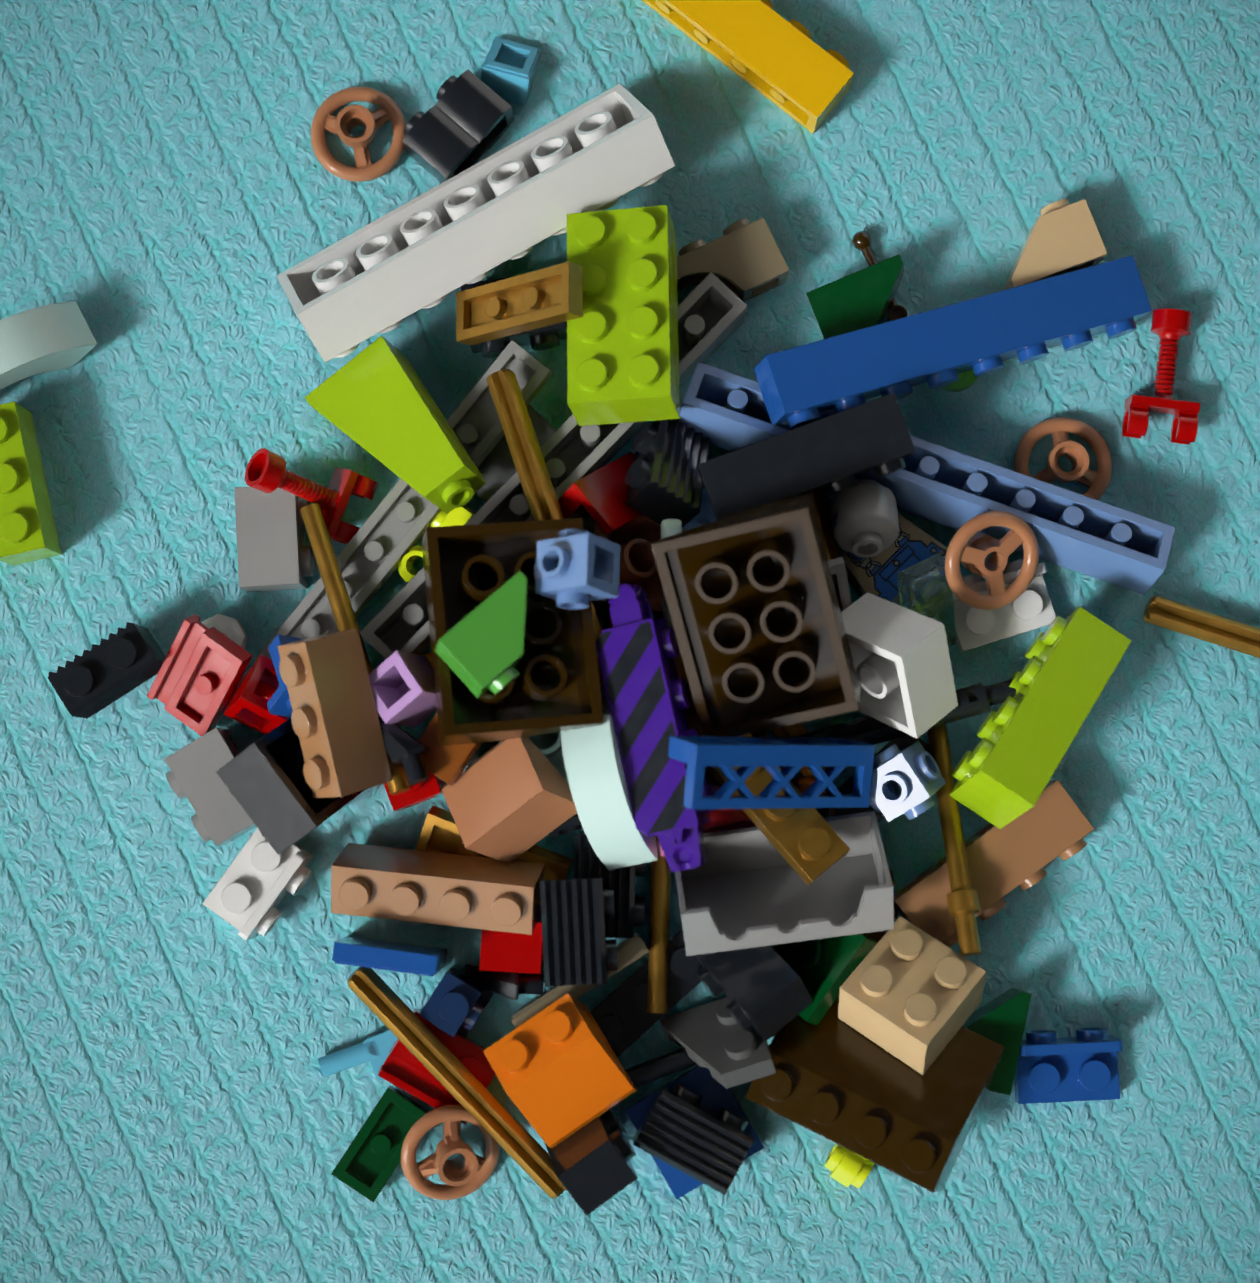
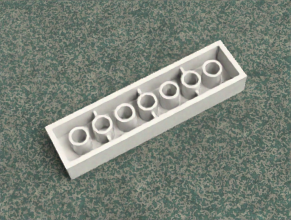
[276,83,675,363]

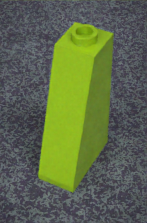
[305,336,486,514]

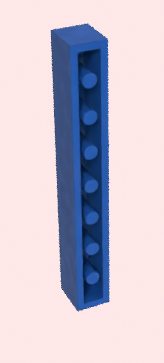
[754,255,1152,429]

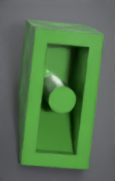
[435,571,527,698]

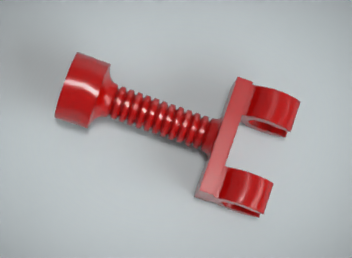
[1122,309,1200,445]
[245,448,379,544]

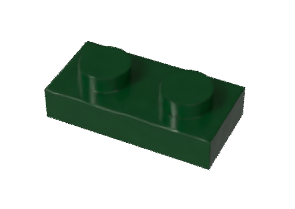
[331,1085,429,1202]

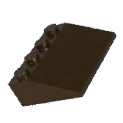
[651,494,861,736]
[422,518,604,746]
[745,996,1006,1193]

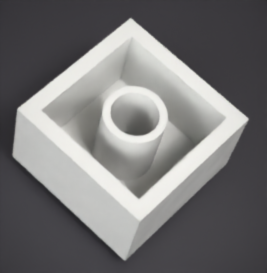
[841,592,958,739]

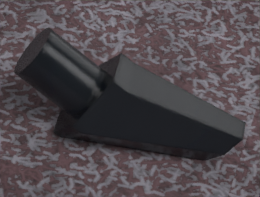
[378,717,430,785]
[465,964,543,1000]

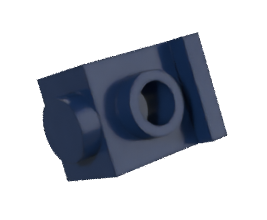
[419,967,494,1037]

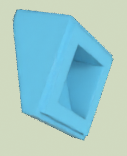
[481,36,542,106]

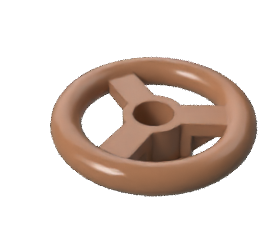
[311,86,406,182]
[1014,417,1112,500]
[945,511,1039,610]
[401,1104,501,1200]

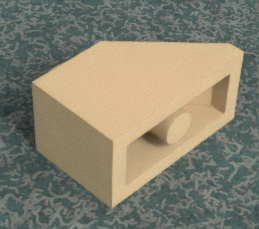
[1003,199,1107,290]

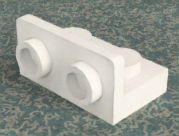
[942,559,1056,653]
[202,828,313,941]

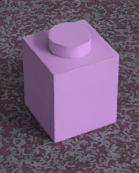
[368,650,437,728]

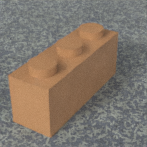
[277,628,393,798]

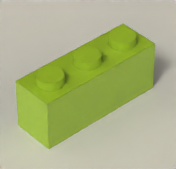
[0,402,62,566]

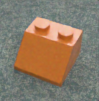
[483,993,637,1148]

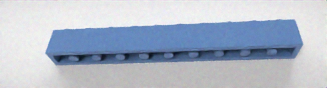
[678,362,1176,595]

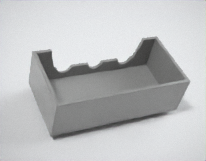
[675,811,894,956]

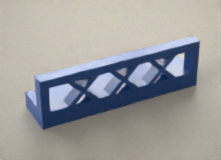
[668,736,875,809]

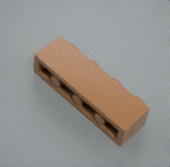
[893,780,1094,947]
[331,843,545,935]

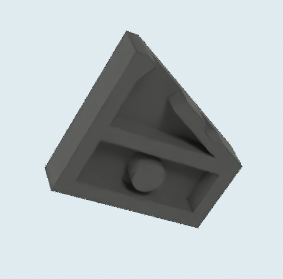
[660,997,776,1089]

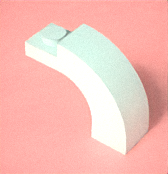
[0,301,97,390]
[560,682,658,871]

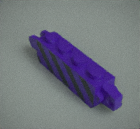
[596,583,714,872]

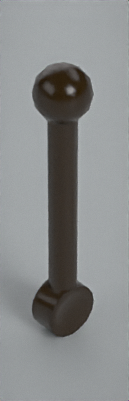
[852,231,908,322]

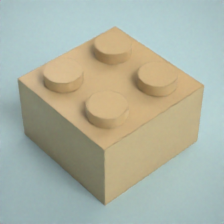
[838,916,986,1075]

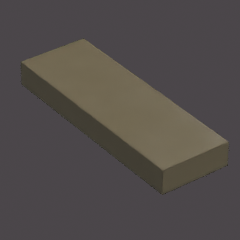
[511,933,649,1028]

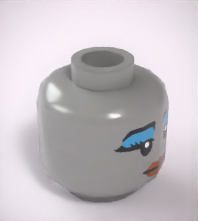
[831,479,899,558]

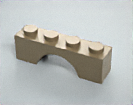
[677,217,789,302]

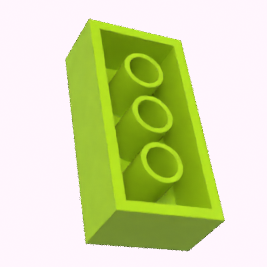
[567,205,680,426]
[949,606,1131,829]

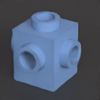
[534,529,620,610]
[869,740,946,822]

